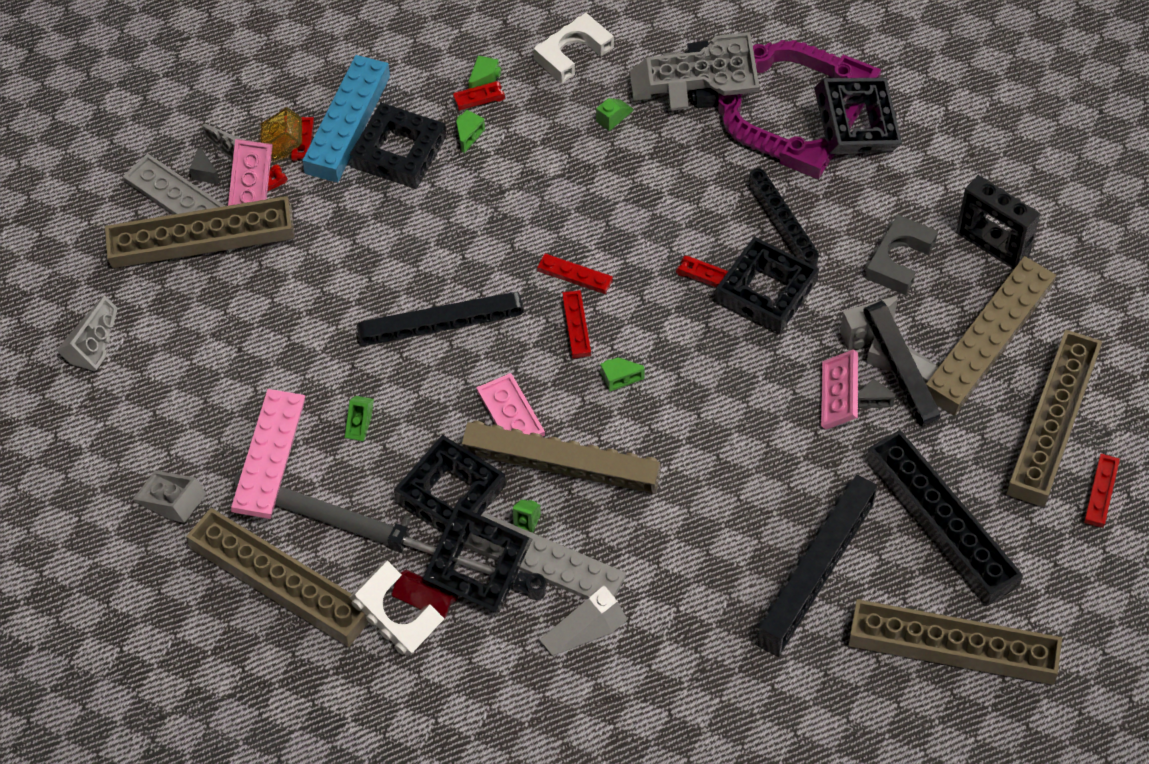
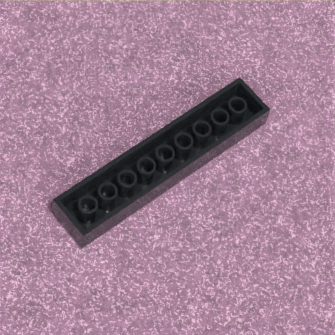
[867,430,1023,606]
[756,474,878,658]

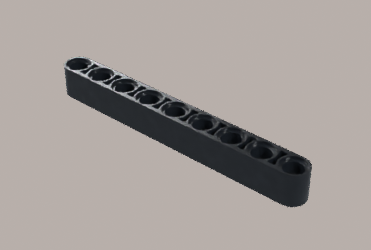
[356,292,524,346]

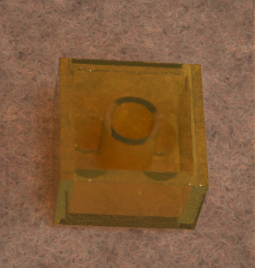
[261,107,302,161]

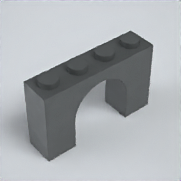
[864,214,938,295]

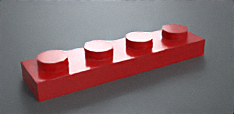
[537,253,613,295]
[562,290,591,358]
[1084,454,1120,528]

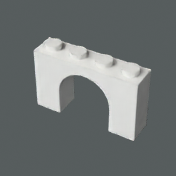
[534,13,614,84]
[349,560,444,655]

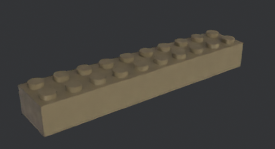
[105,196,295,268]
[926,256,1057,416]
[1007,329,1102,508]
[462,421,661,494]
[186,508,369,647]
[849,599,1062,685]

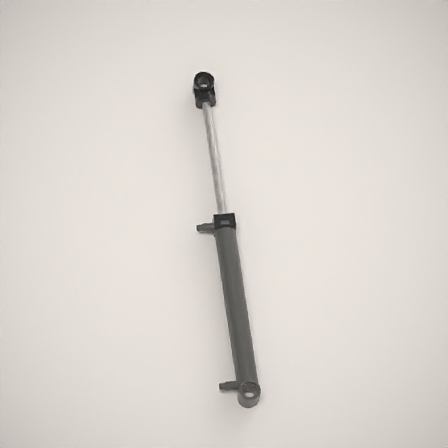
[234,471,546,600]

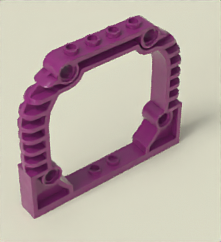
[718,40,881,180]

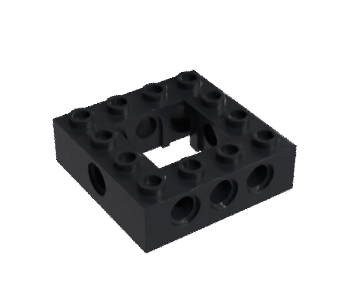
[814,78,902,154]
[349,102,447,189]
[956,175,1041,270]
[715,236,819,334]
[394,434,506,533]
[423,504,533,613]

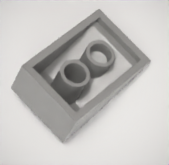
[840,296,898,350]
[133,471,207,523]

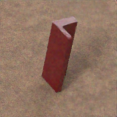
[392,569,459,619]

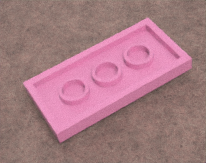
[228,139,273,206]
[821,349,858,430]
[477,373,545,436]

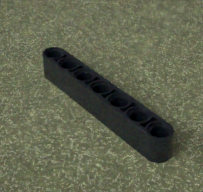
[749,168,819,267]
[863,300,940,427]

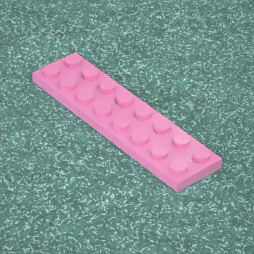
[231,389,305,519]

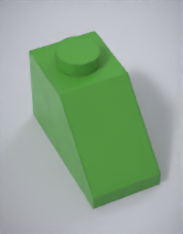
[469,56,501,89]
[596,98,633,131]
[456,110,485,153]
[600,357,645,392]
[345,396,374,441]
[513,499,541,533]

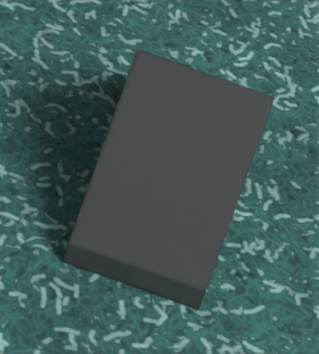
[189,147,219,184]
[858,378,895,408]

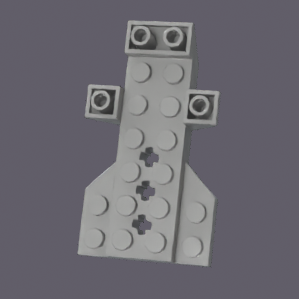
[630,32,760,111]

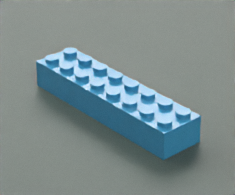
[302,55,390,183]

